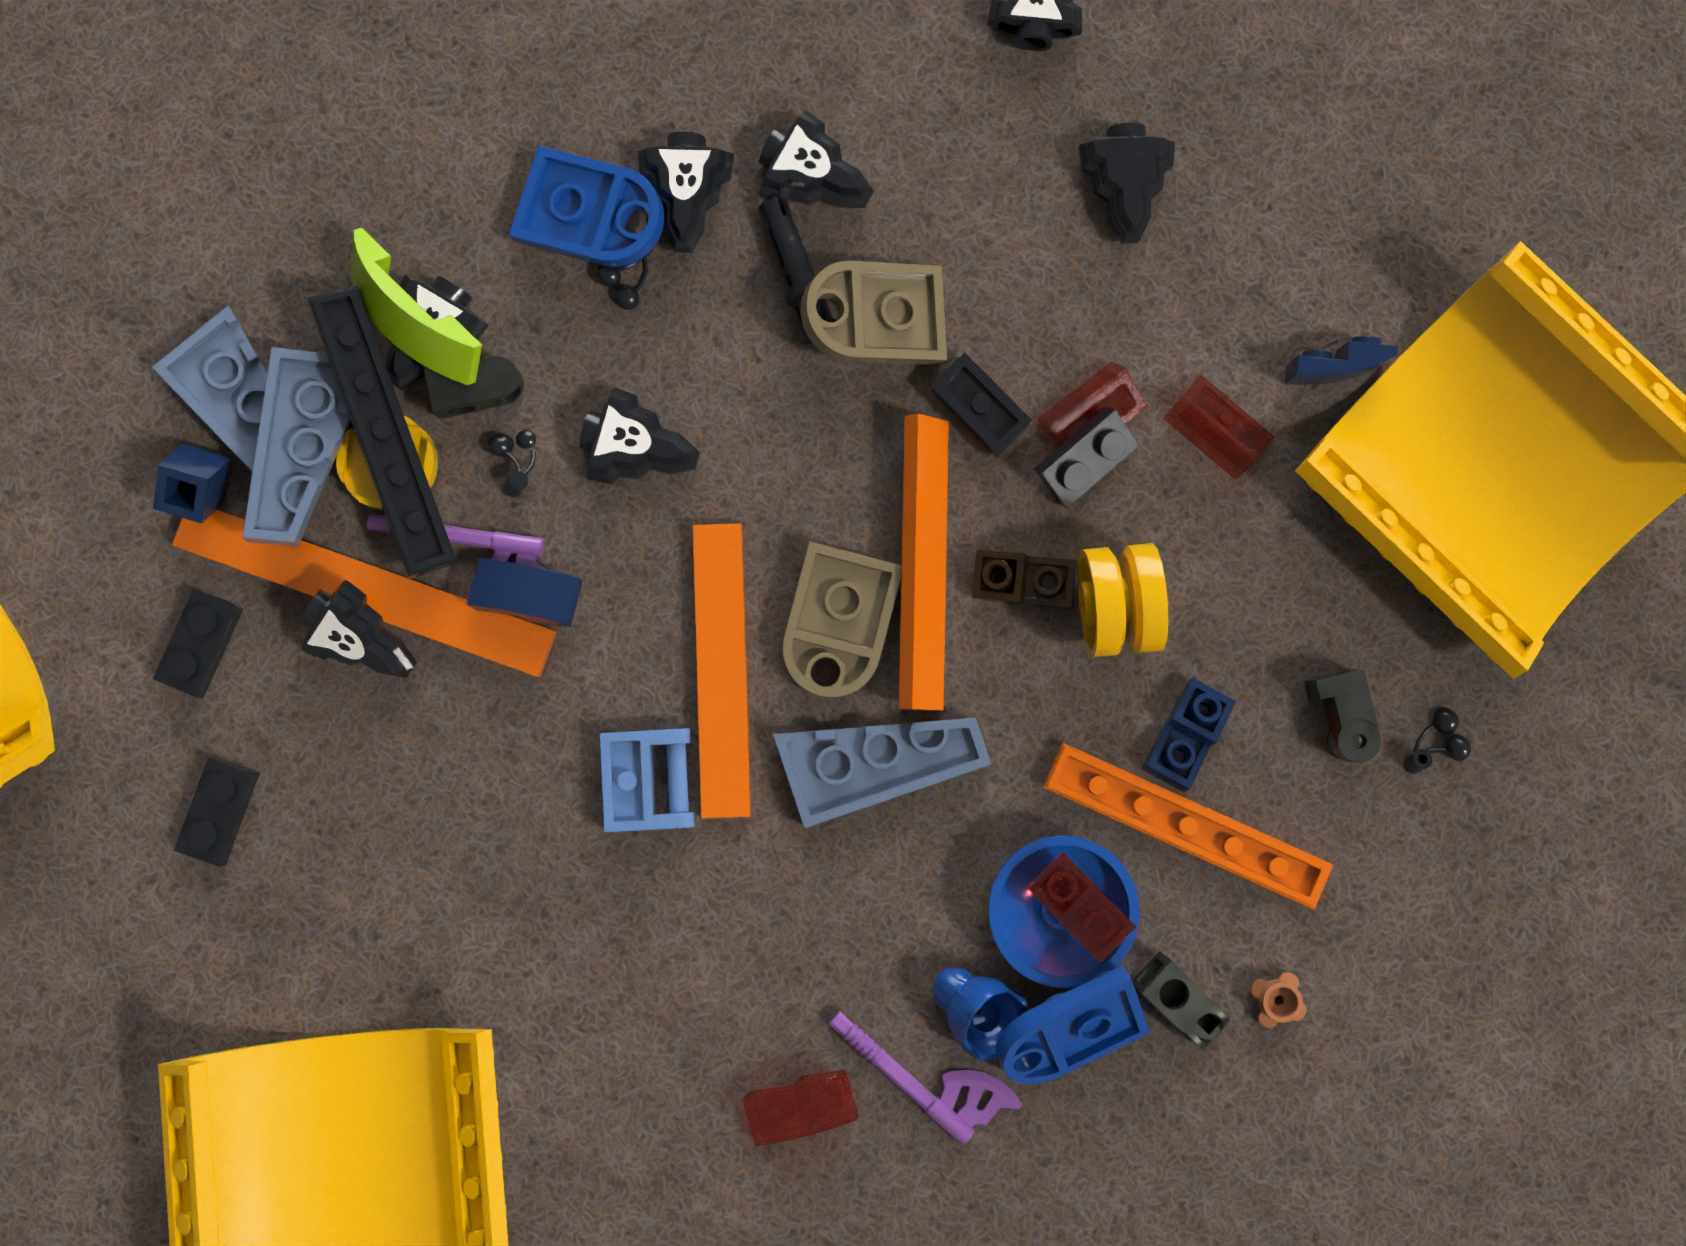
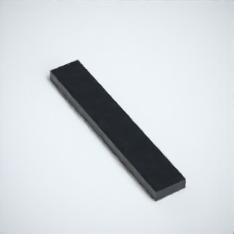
[307,285,457,579]

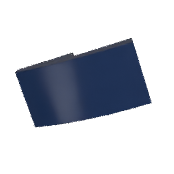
[1285,336,1398,385]
[467,558,583,627]
[1141,678,1236,792]

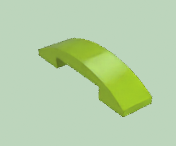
[350,228,482,385]

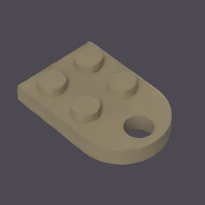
[801,261,947,365]
[783,541,902,698]

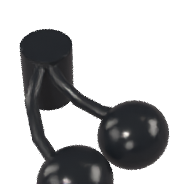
[596,249,653,310]
[488,430,536,497]
[1404,708,1471,774]

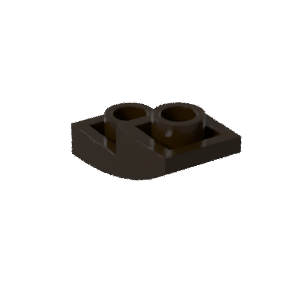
[972,549,1078,610]

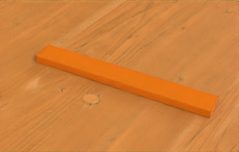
[172,510,557,678]

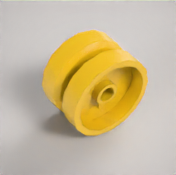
[1077,543,1168,658]

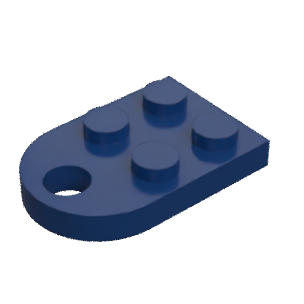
[509,145,664,267]
[996,965,1151,1084]

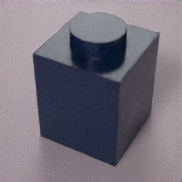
[153,444,231,523]

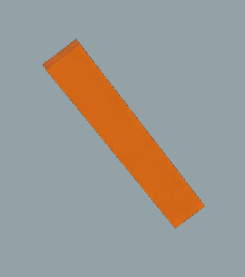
[899,414,949,711]
[693,523,751,819]
[1042,743,1333,910]

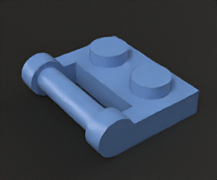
[600,728,695,832]

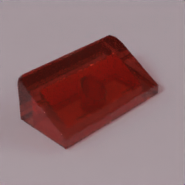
[1037,362,1148,447]
[1164,375,1274,480]

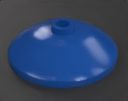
[988,835,1140,988]

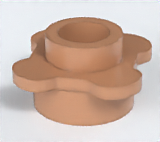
[1251,972,1307,1028]

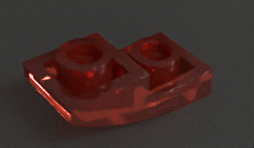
[1027,852,1137,964]
[742,1070,859,1146]

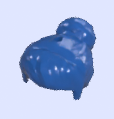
[932,968,1027,1061]

